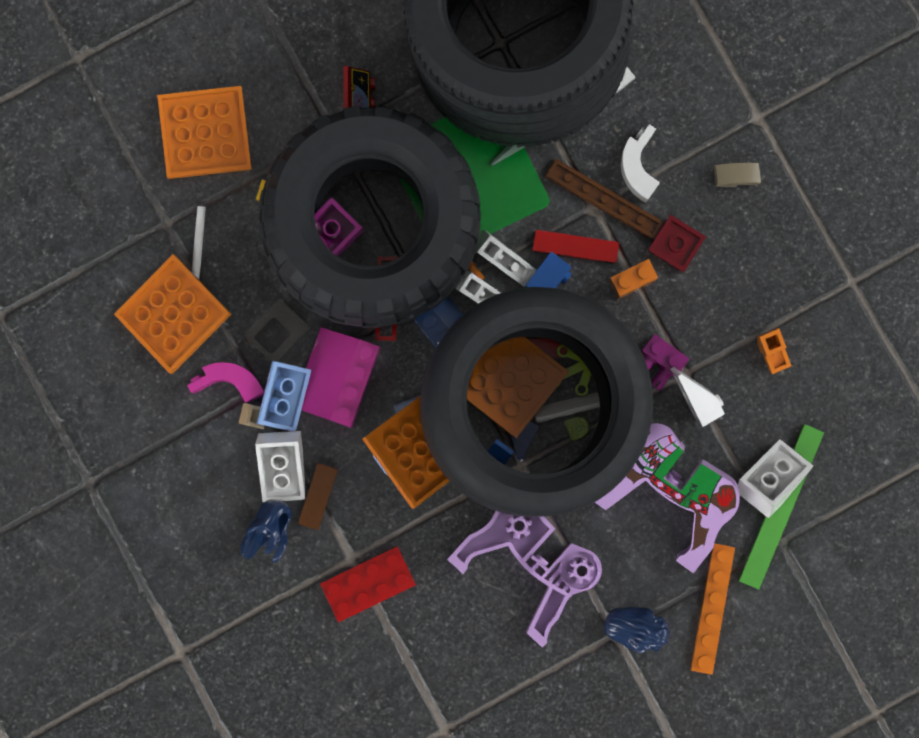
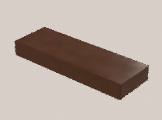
[298,463,338,530]

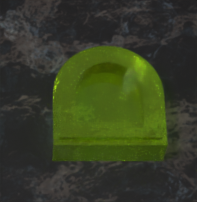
[564,417,588,441]

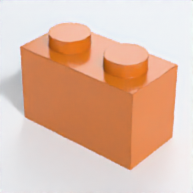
[609,259,658,299]

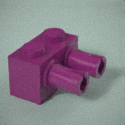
[641,334,689,392]

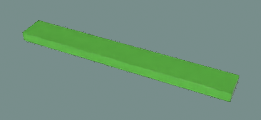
[738,424,824,590]

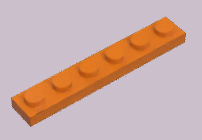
[690,543,735,675]

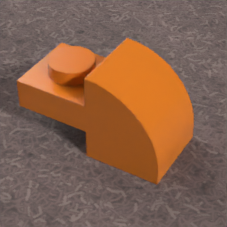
[757,328,791,374]

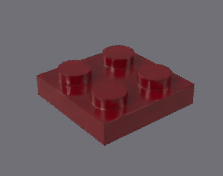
[648,214,706,273]

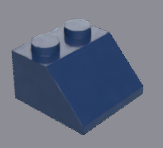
[415,296,463,348]

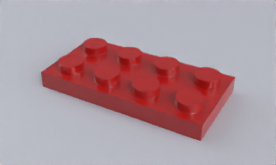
[320,546,416,623]

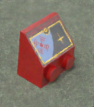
[344,66,375,108]

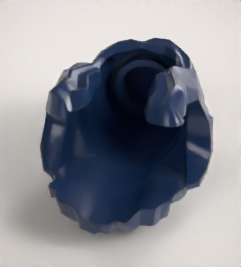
[240,499,293,563]
[604,607,670,653]

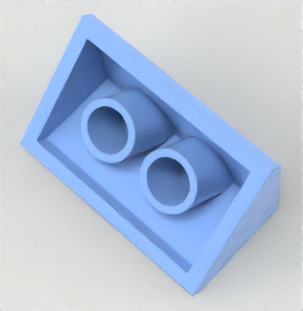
[257,361,311,431]

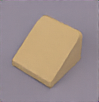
[239,403,264,429]

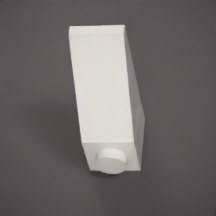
[476,229,537,287]
[455,271,500,304]
[670,367,725,427]

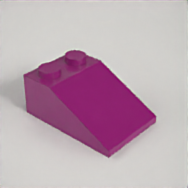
[314,197,364,256]

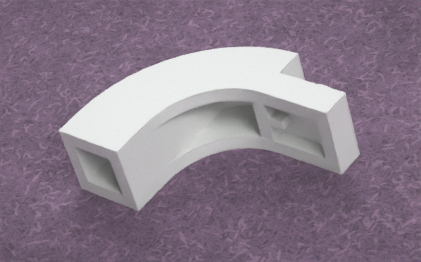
[621,124,660,203]

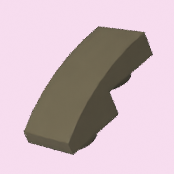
[714,163,761,187]

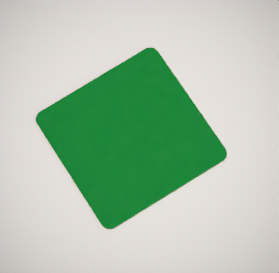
[399,117,550,234]

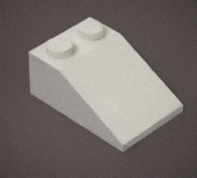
[255,431,306,502]
[738,440,813,518]

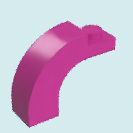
[187,362,265,404]

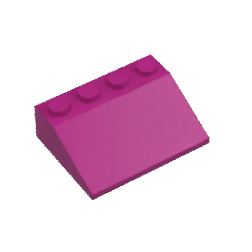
[301,328,381,428]

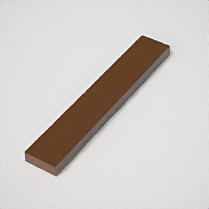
[545,158,664,241]

